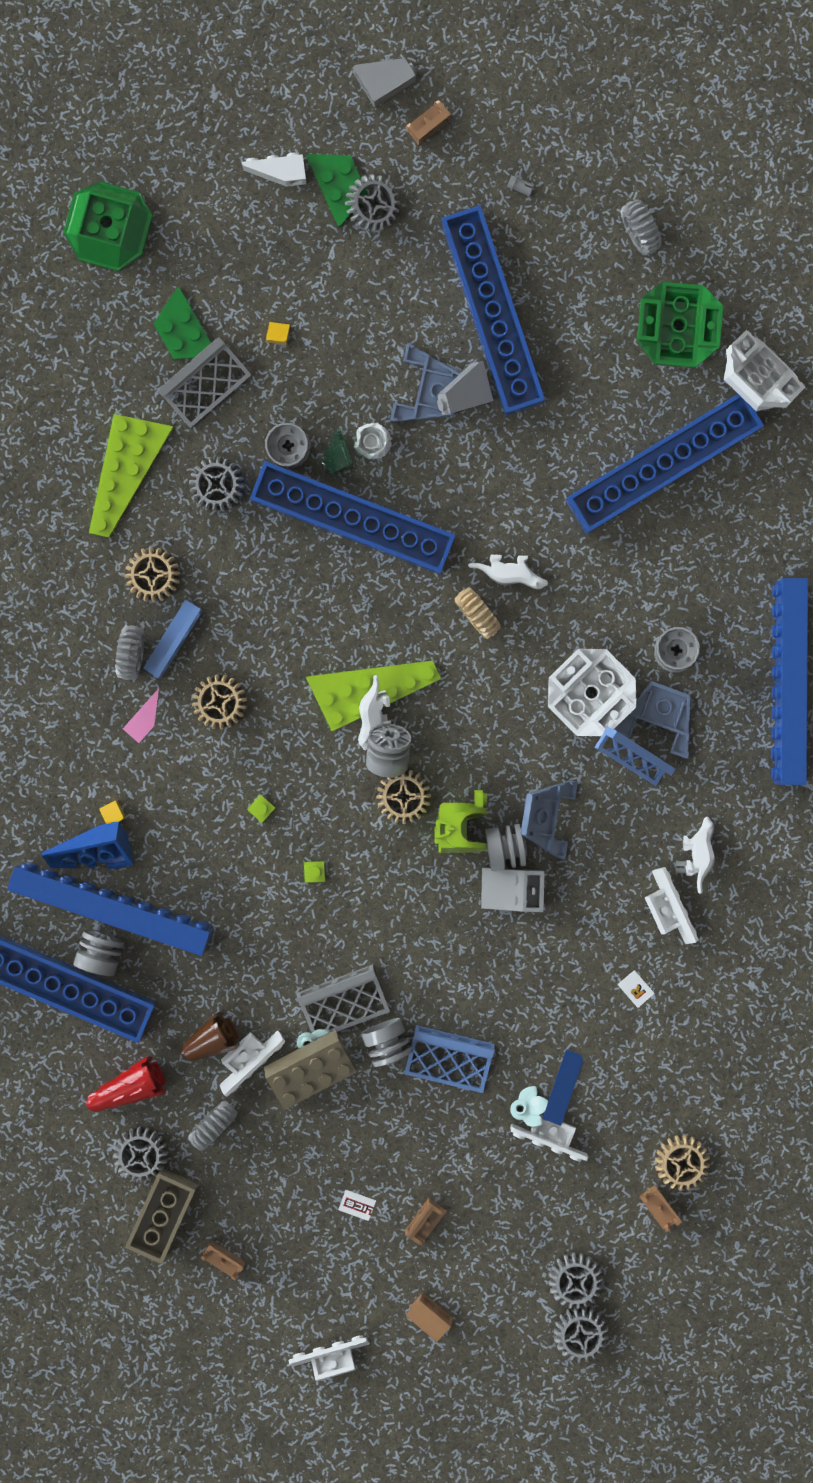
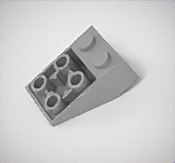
[481,868,544,912]

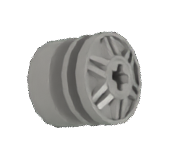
[265,423,311,468]
[654,627,700,673]
[366,724,411,778]
[485,824,527,871]
[73,930,125,976]
[361,1018,413,1067]

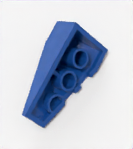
[42,821,133,869]

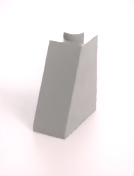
[353,58,417,107]
[437,361,493,415]

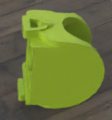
[434,790,487,853]

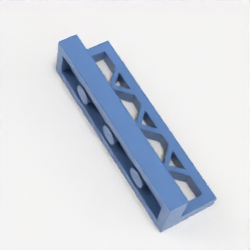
[143,600,203,679]
[594,726,675,786]

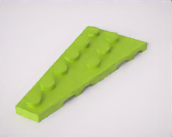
[89,414,174,538]
[306,660,441,731]

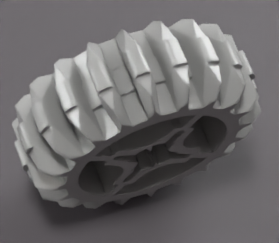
[345,174,400,232]
[621,199,662,255]
[189,457,245,512]
[115,625,145,680]
[188,1101,237,1151]
[113,1126,168,1182]
[548,1253,603,1309]
[554,1306,609,1363]

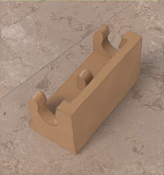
[405,100,451,145]
[639,1185,682,1231]
[405,1198,447,1246]
[200,1240,246,1281]
[406,1292,453,1342]

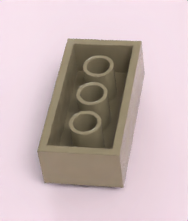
[264,1030,357,1110]
[125,1169,198,1264]

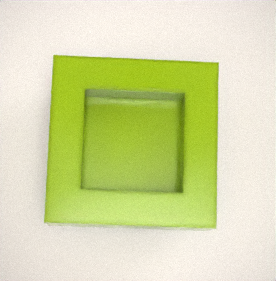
[247,795,275,823]
[304,861,325,883]

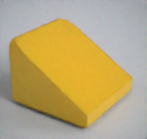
[266,322,290,345]
[99,800,126,824]

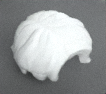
[354,423,392,459]

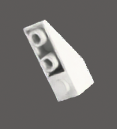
[242,153,307,187]

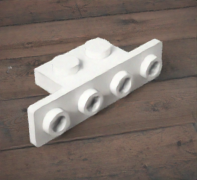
[645,867,699,944]
[220,1031,285,1097]
[510,1114,588,1162]
[289,1336,370,1381]

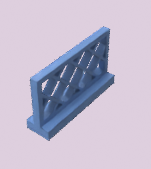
[404,1025,494,1093]

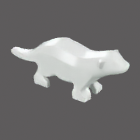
[468,555,548,589]
[358,675,391,750]
[683,817,715,894]

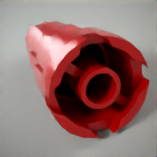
[86,1056,167,1113]

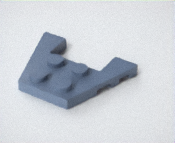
[390,343,460,422]
[614,681,690,759]
[520,780,578,860]

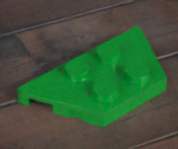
[306,154,367,228]
[153,287,215,360]

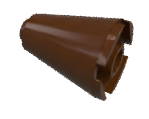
[181,1012,240,1062]

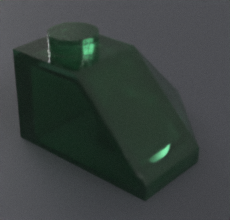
[322,428,354,477]

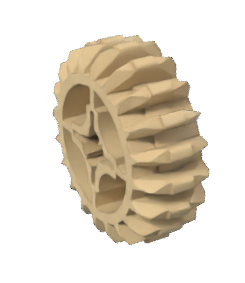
[125,547,180,602]
[455,588,501,639]
[192,675,247,729]
[376,770,431,824]
[655,1135,710,1191]

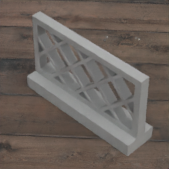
[158,336,251,428]
[297,965,390,1033]

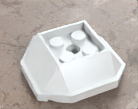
[724,330,805,411]
[548,649,636,736]

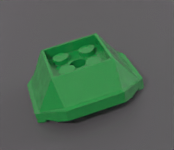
[63,181,153,272]
[637,282,723,369]

